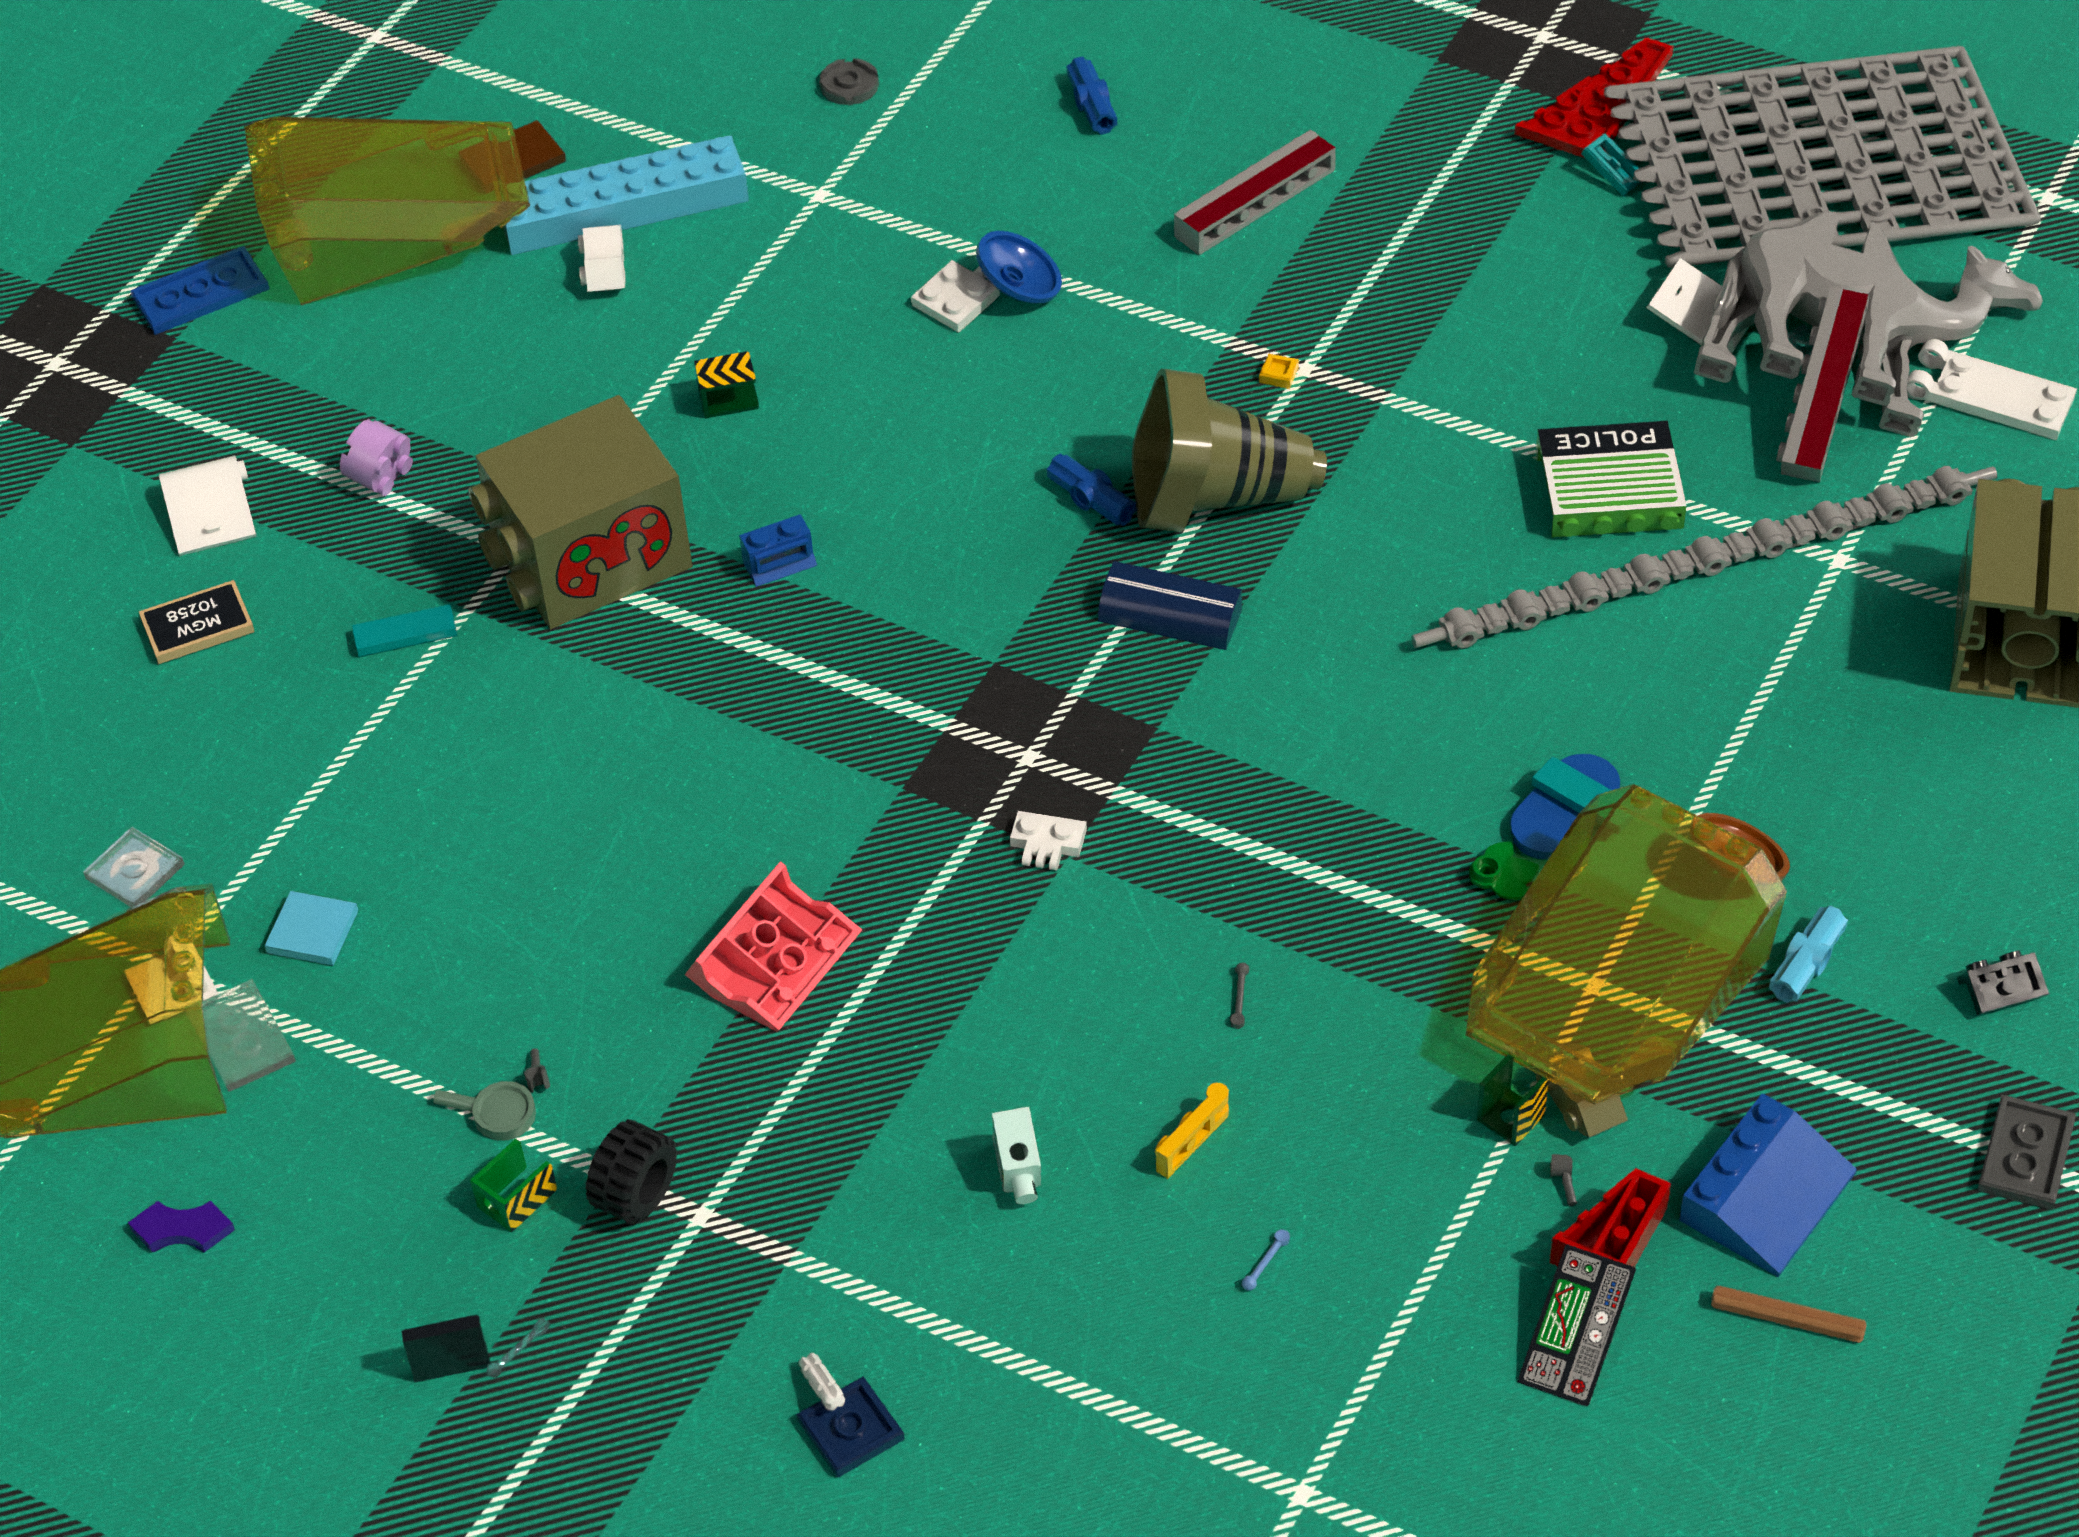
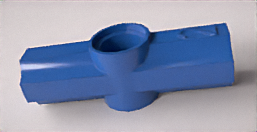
[1066,56,1117,135]
[1047,453,1136,526]

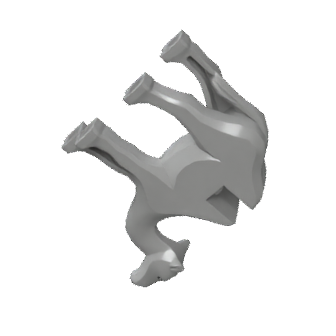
[1694,211,2042,437]

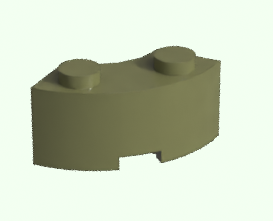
[1535,1044,1628,1137]

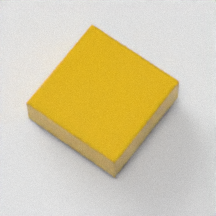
[1259,353,1299,389]

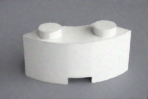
[578,224,625,292]

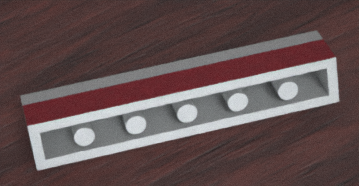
[1174,130,1336,255]
[1776,286,1869,483]

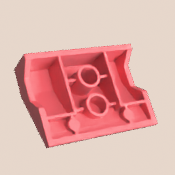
[685,861,862,1032]

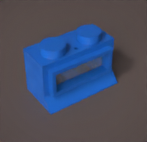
[739,514,818,587]

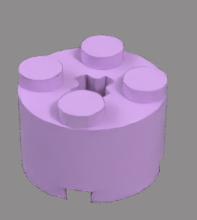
[340,419,413,496]

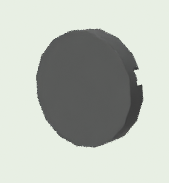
[820,58,879,105]

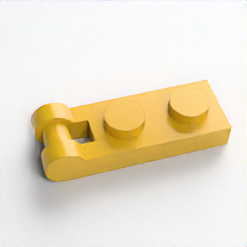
[1155,1083,1229,1179]

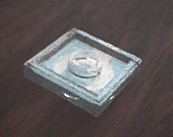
[83,827,185,910]

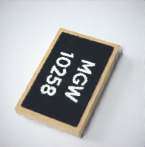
[138,580,255,664]

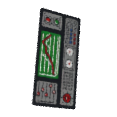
[1518,1245,1636,1406]

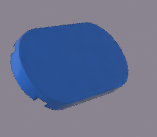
[1511,754,1620,859]

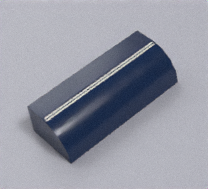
[1098,561,1242,650]

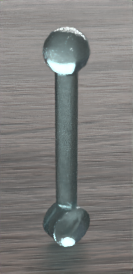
[487,1318,550,1378]

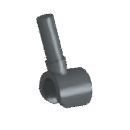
[524,1049,550,1093]
[1550,1154,1577,1206]

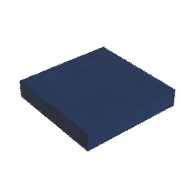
[797,1376,905,1478]

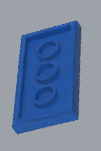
[130,246,269,335]

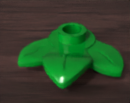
[1469,841,1539,900]

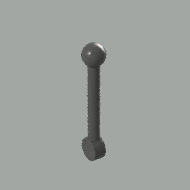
[1230,962,1250,1029]

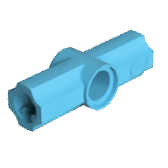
[1769,905,1848,1003]

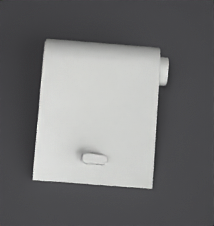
[1647,258,1749,354]
[159,456,257,556]

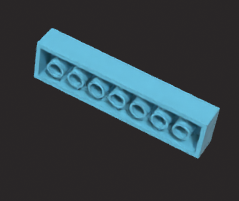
[494,135,749,255]

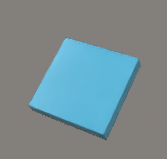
[265,891,358,966]

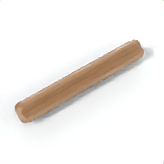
[1711,1286,1866,1342]

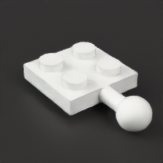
[911,261,1000,333]

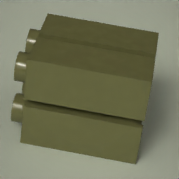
[1950,479,2079,708]

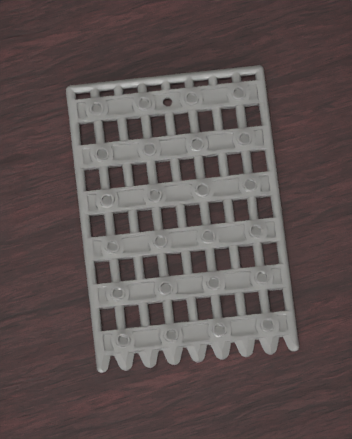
[1604,46,2041,268]

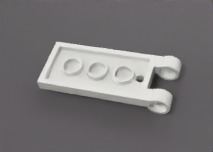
[1907,339,2077,440]

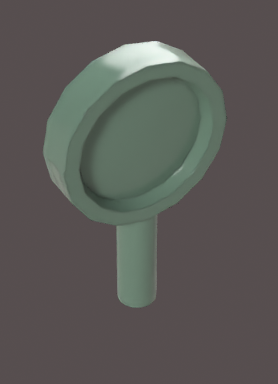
[433,1081,536,1141]

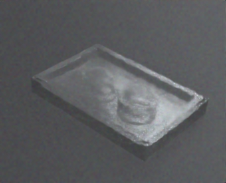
[186,979,296,1092]

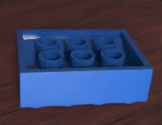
[1679,1093,1857,1277]

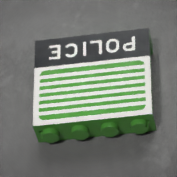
[1536,420,1686,537]

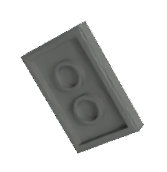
[1977,1094,2076,1210]

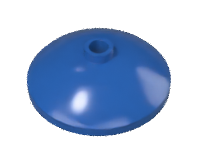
[976,231,1062,303]

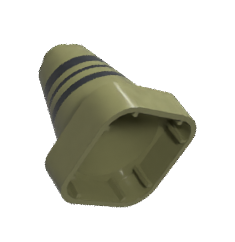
[1132,369,1327,532]

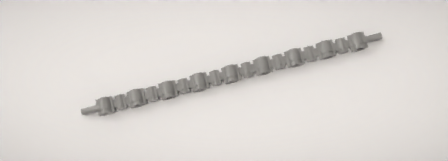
[1411,466,1997,648]

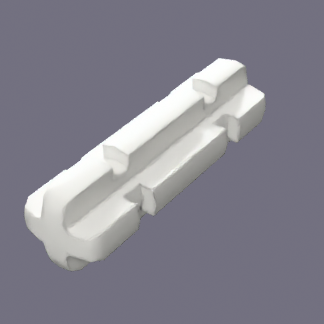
[799,1353,845,1411]

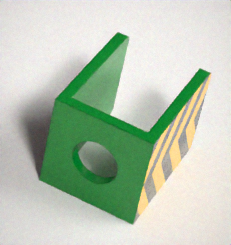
[470,1139,557,1233]

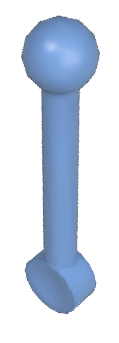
[1242,1230,1290,1291]

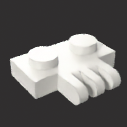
[1010,811,1087,871]

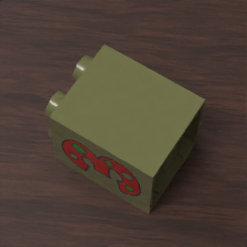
[468,395,693,630]

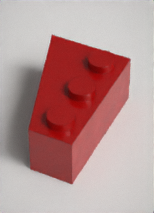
[1549,1168,1671,1267]

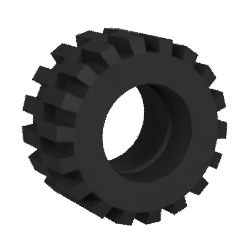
[585,1119,677,1224]

